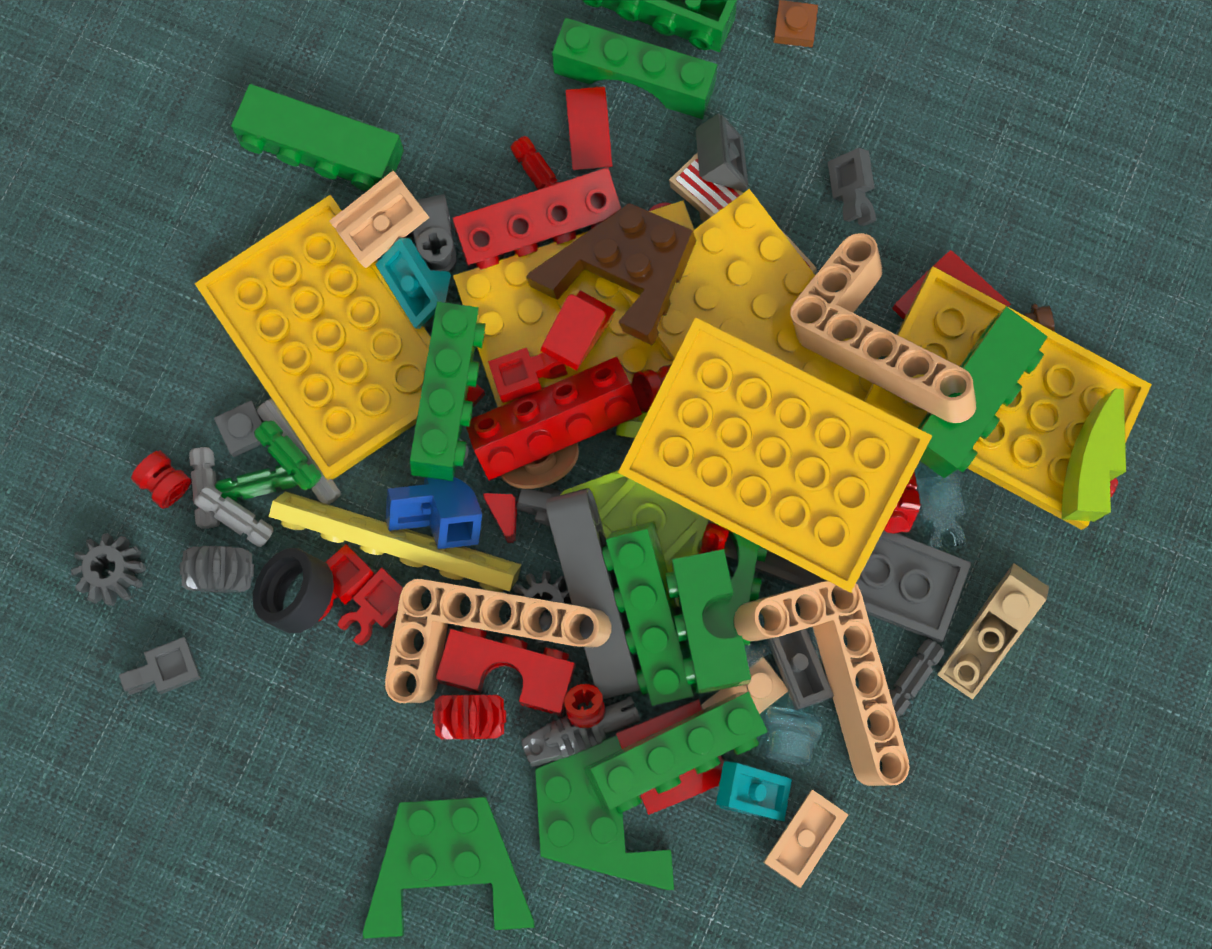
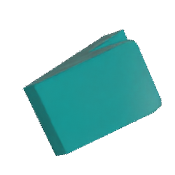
[375,238,451,329]
[716,761,792,822]

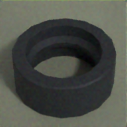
[253,548,334,633]

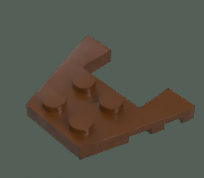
[526,203,697,345]

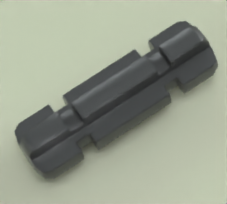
[889,639,945,717]

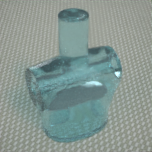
[764,693,823,765]

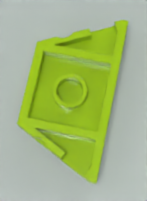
[560,470,709,607]

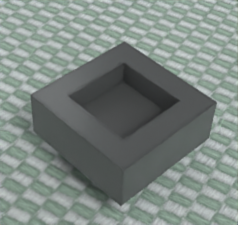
[214,400,263,457]

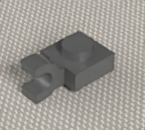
[828,148,876,226]
[119,637,201,695]

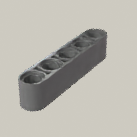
[546,488,641,699]

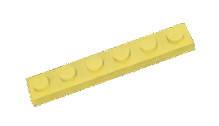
[269,491,522,592]

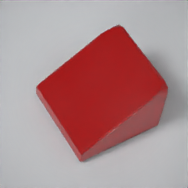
[483,493,517,543]

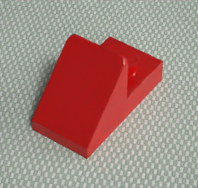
[540,290,616,371]

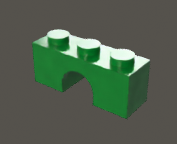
[665,549,751,694]

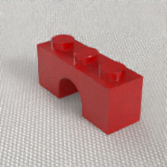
[436,626,575,717]

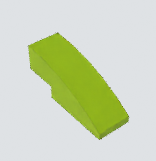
[1061,388,1126,522]

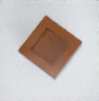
[773,0,818,48]

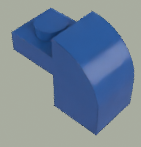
[385,477,482,549]

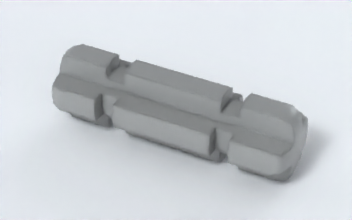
[189,447,220,529]
[194,485,273,547]

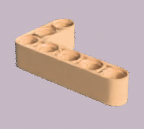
[790,233,976,423]
[385,579,611,703]
[734,580,910,786]

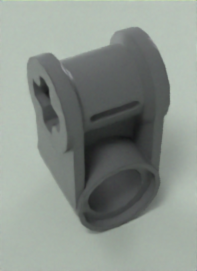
[412,194,457,272]

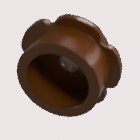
[1024,303,1055,332]

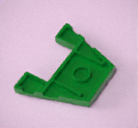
[535,735,674,890]
[363,797,535,939]

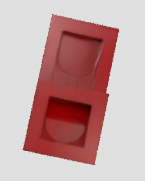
[565,87,612,170]

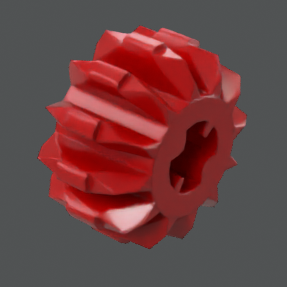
[432,695,506,739]

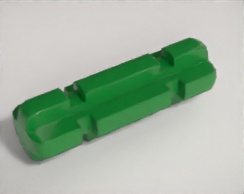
[254,420,322,490]
[215,465,298,502]

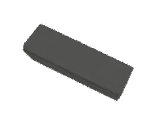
[696,113,748,191]
[767,629,834,710]

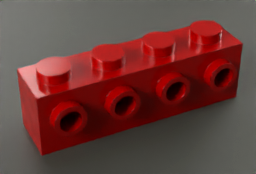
[452,167,621,270]
[466,356,642,480]

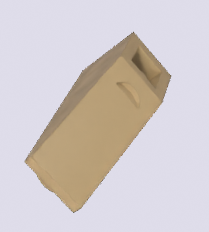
[937,563,1049,699]

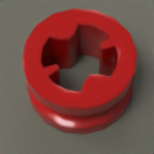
[564,684,605,728]

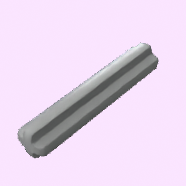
[257,399,341,505]

